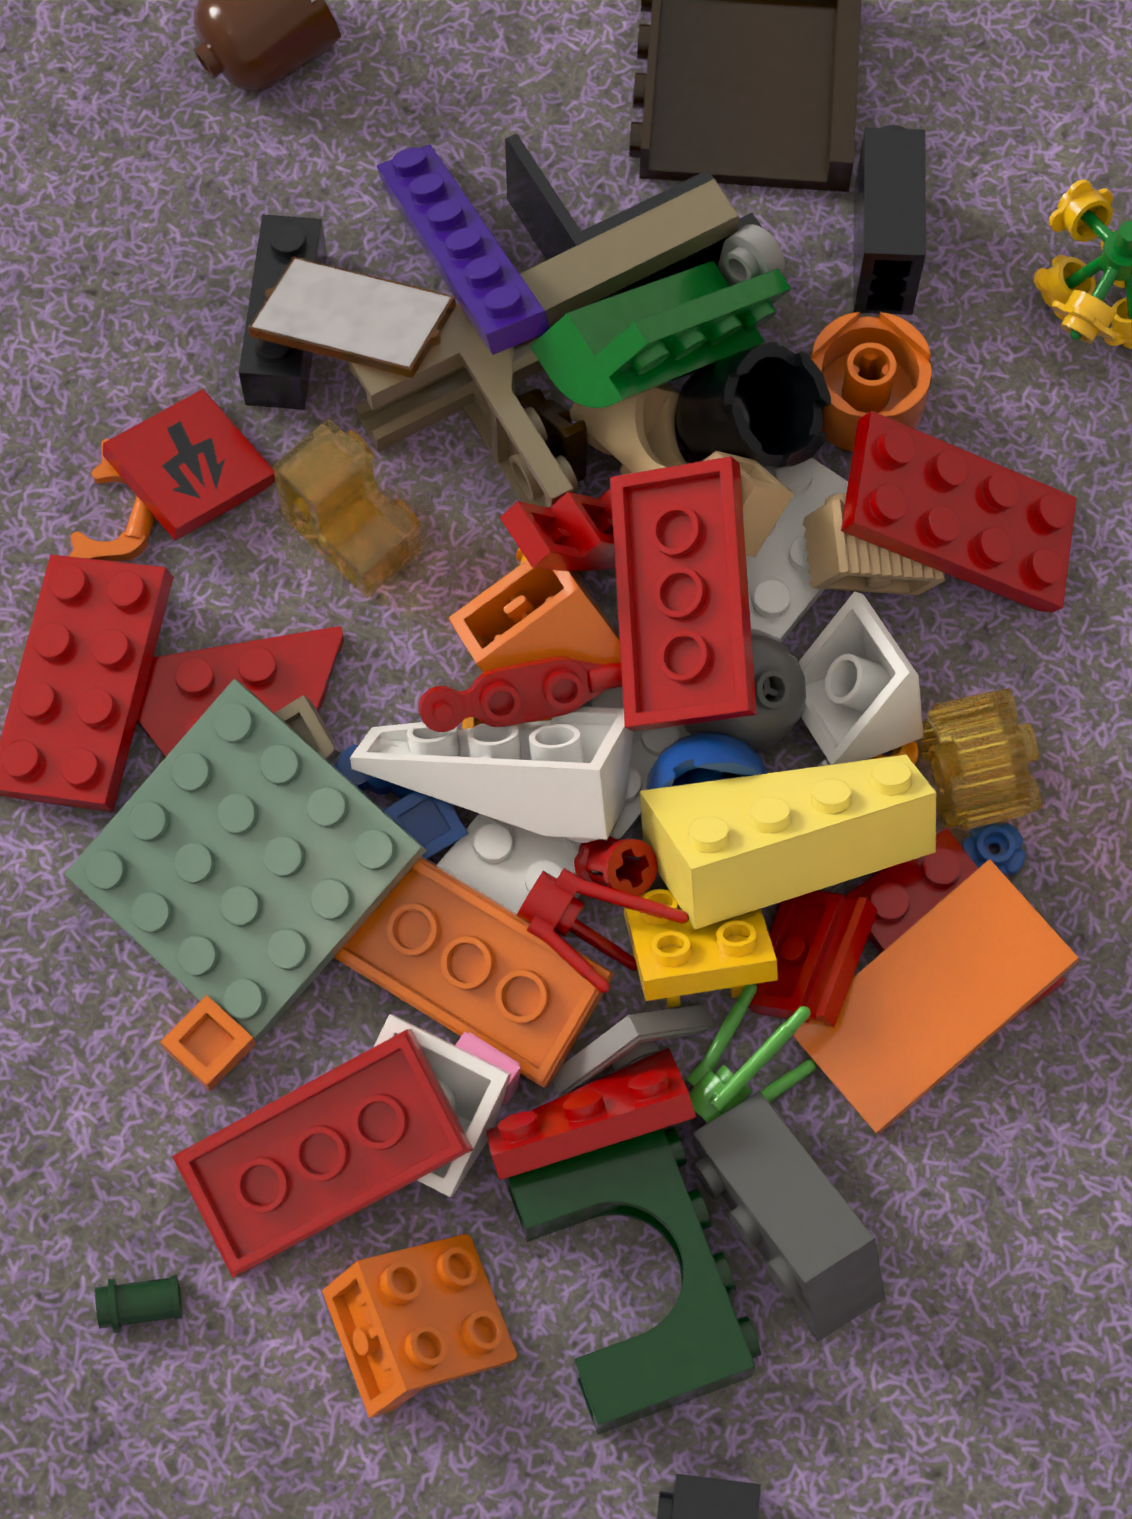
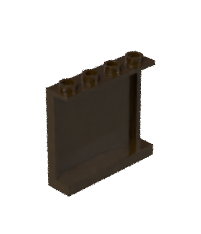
[629,0,862,192]

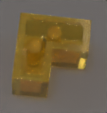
[273,418,421,598]

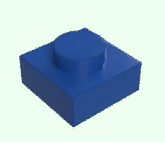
[384,791,469,860]

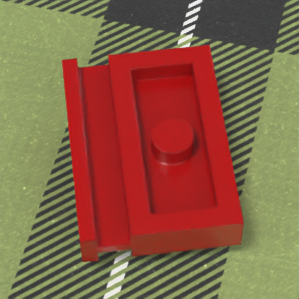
[748,891,878,1027]

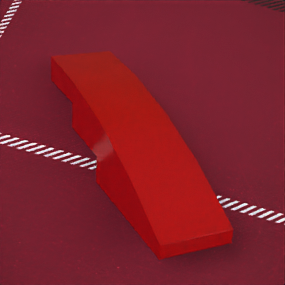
[499,488,615,571]

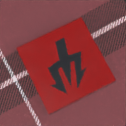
[103,389,276,541]

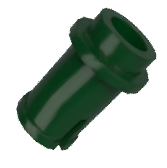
[95,1275,182,1333]

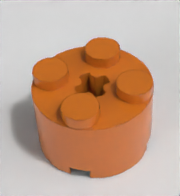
[811,312,932,452]

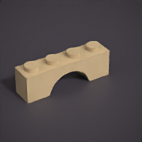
[569,383,794,557]

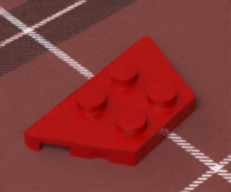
[137,626,344,759]

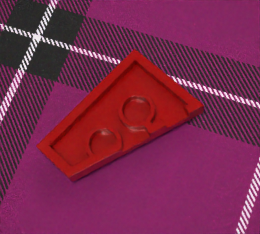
[486,1047,696,1180]

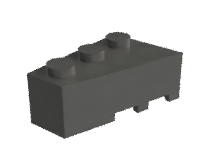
[692,1091,885,1342]

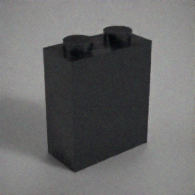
[853,125,926,315]

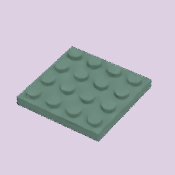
[65,679,427,1044]

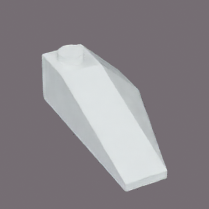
[350,707,634,843]

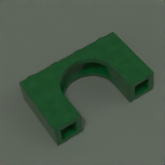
[504,1127,761,1435]

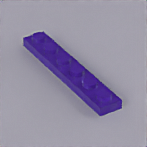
[376,144,550,355]

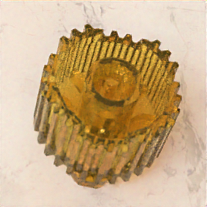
[919,688,1042,830]

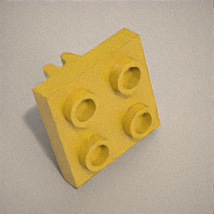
[624,889,778,1008]

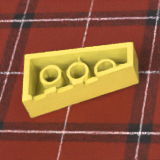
[640,755,936,929]

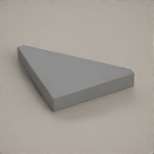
[553,1004,714,1095]

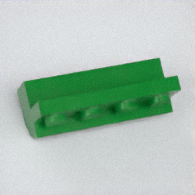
[530,261,791,408]

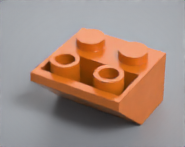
[448,560,621,722]

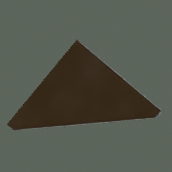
[517,388,587,482]

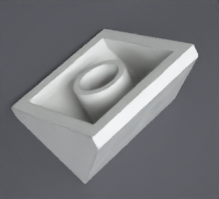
[799,591,924,765]
[374,1014,511,1197]

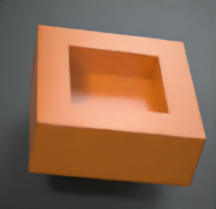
[160,995,256,1092]

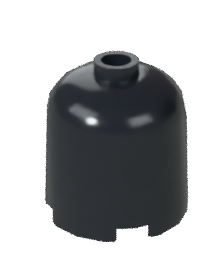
[676,342,831,471]

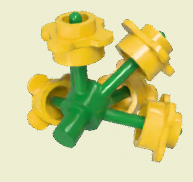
[1034,179,1132,349]

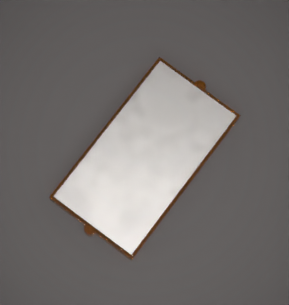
[248,257,457,378]

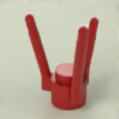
[516,868,689,993]

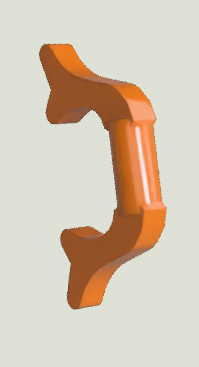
[69,439,155,561]

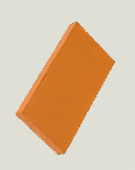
[334,857,615,1088]
[793,859,1080,1135]

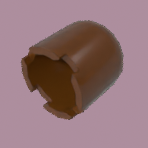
[193,0,341,91]

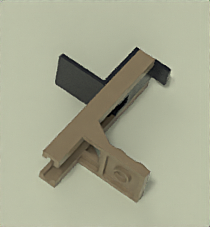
[348,134,762,508]

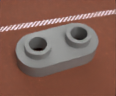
[718,224,785,305]

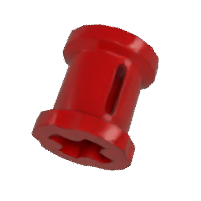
[574,835,658,896]

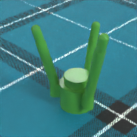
[686,984,817,1123]

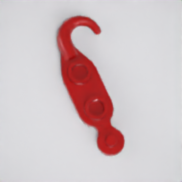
[418,656,622,732]

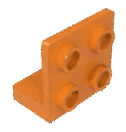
[322,1234,517,1418]

